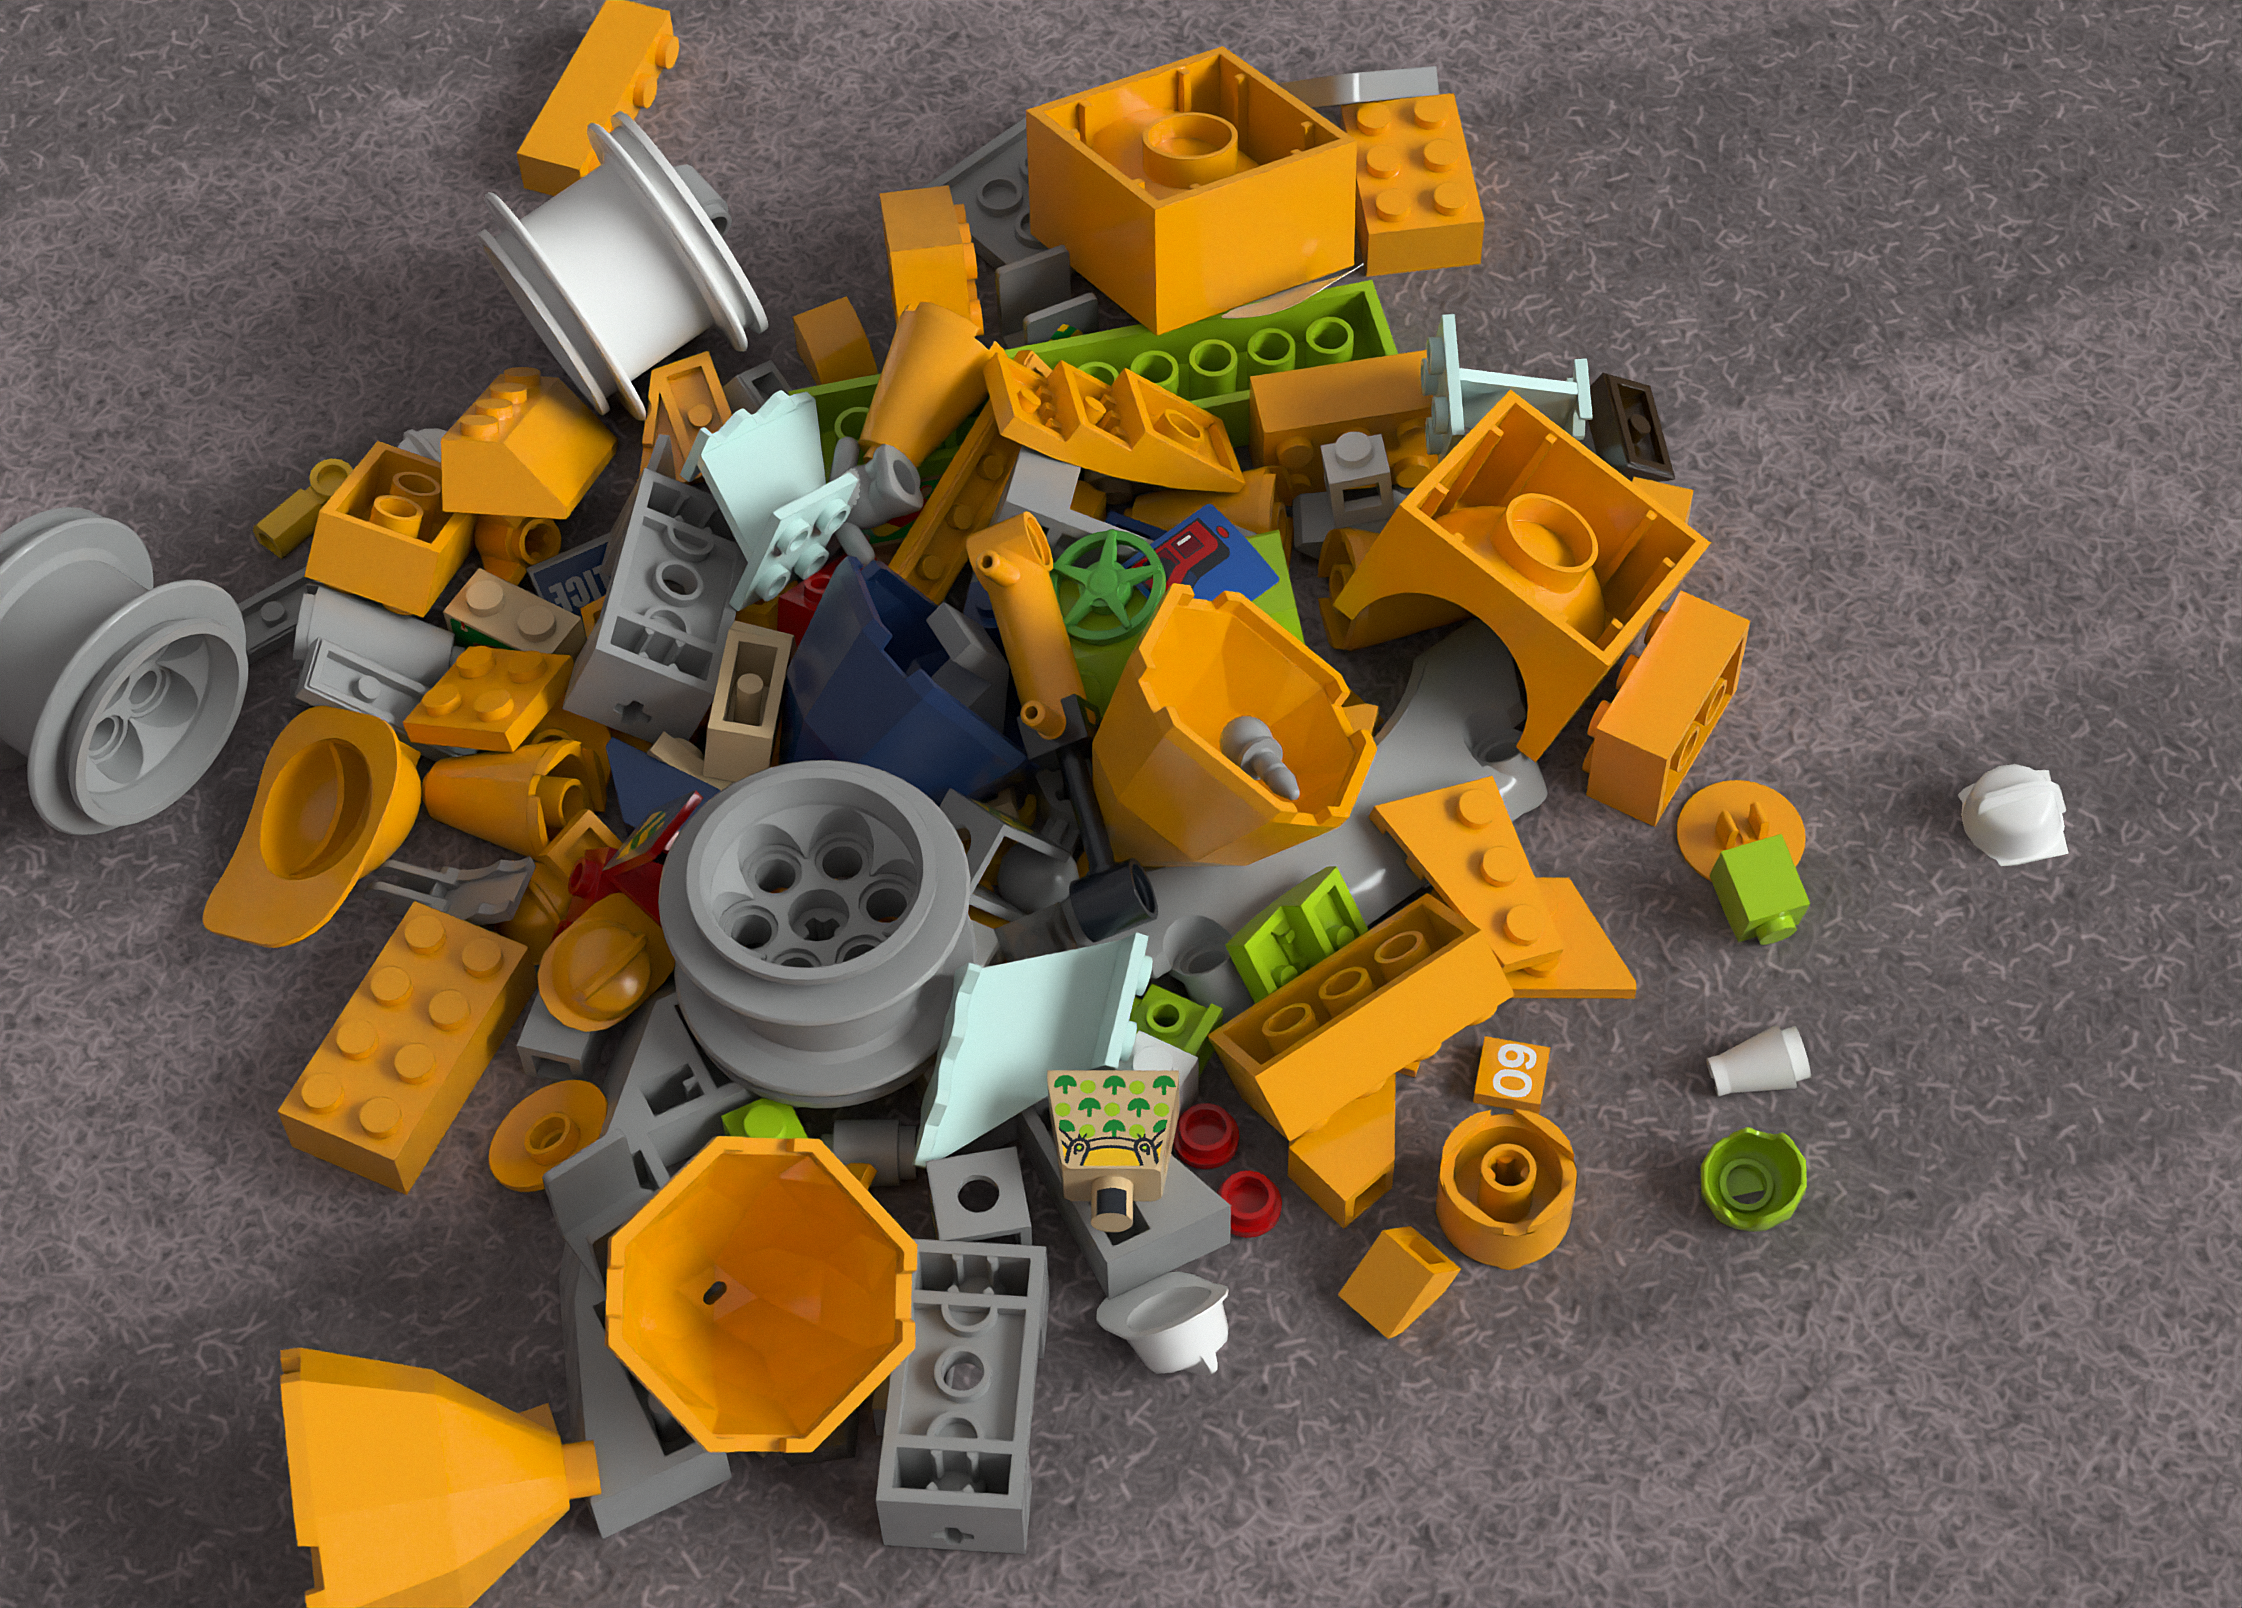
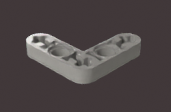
[1276,66,1439,109]

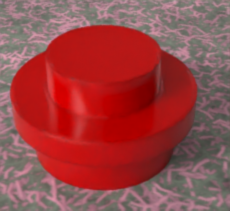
[1173,1103,1239,1169]
[1216,1171,1282,1238]

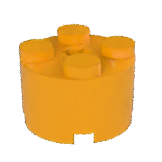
[1436,1109,1577,1270]

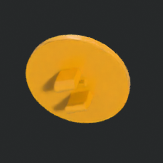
[1677,780,1806,882]

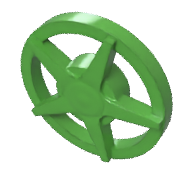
[1050,529,1166,645]

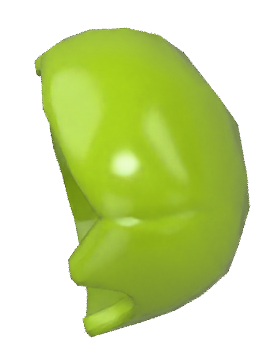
[1700,1127,1807,1232]

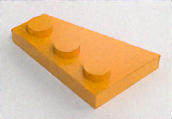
[1369,776,1564,973]

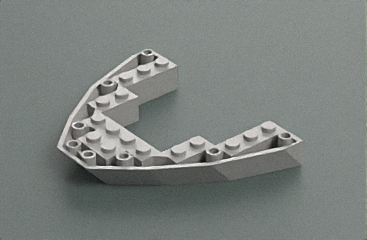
[558,943,1231,1539]

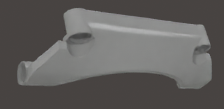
[1030,619,1548,1025]

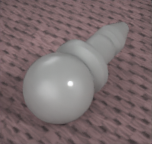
[1219,716,1300,800]

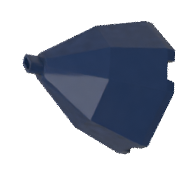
[778,556,1045,807]

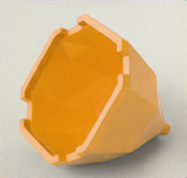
[1083,583,1378,867]
[605,1136,917,1453]
[280,1347,601,1608]

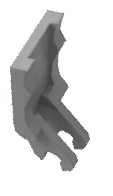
[364,856,536,926]

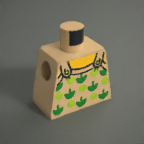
[1047,1070,1179,1232]

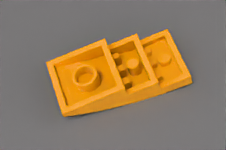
[983,352,1245,493]

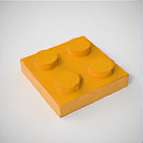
[402,646,574,753]

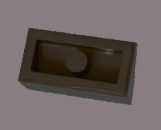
[1588,373,1675,482]

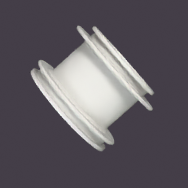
[476,111,769,421]

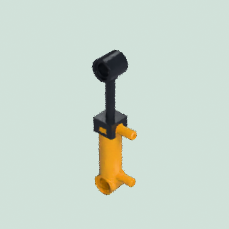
[966,511,1158,943]

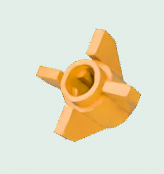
[474,514,562,586]

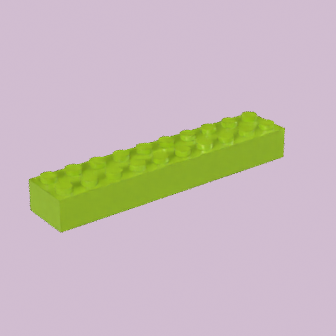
[788,280,1398,484]

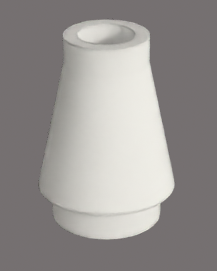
[1706,1025,1811,1097]

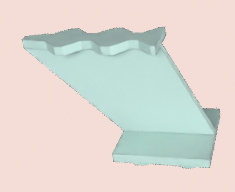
[1420,314,1593,464]
[680,390,858,611]
[912,933,1152,1169]

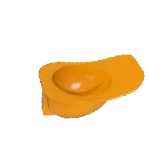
[202,706,422,948]

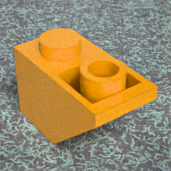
[1287,1074,1396,1229]

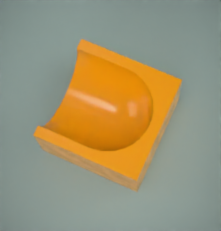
[1026,46,1357,336]
[1333,389,1711,763]

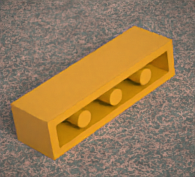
[516,0,679,196]

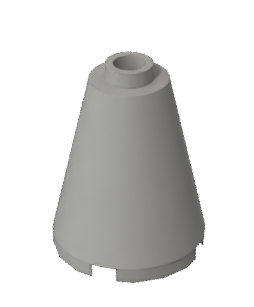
[290,581,466,707]

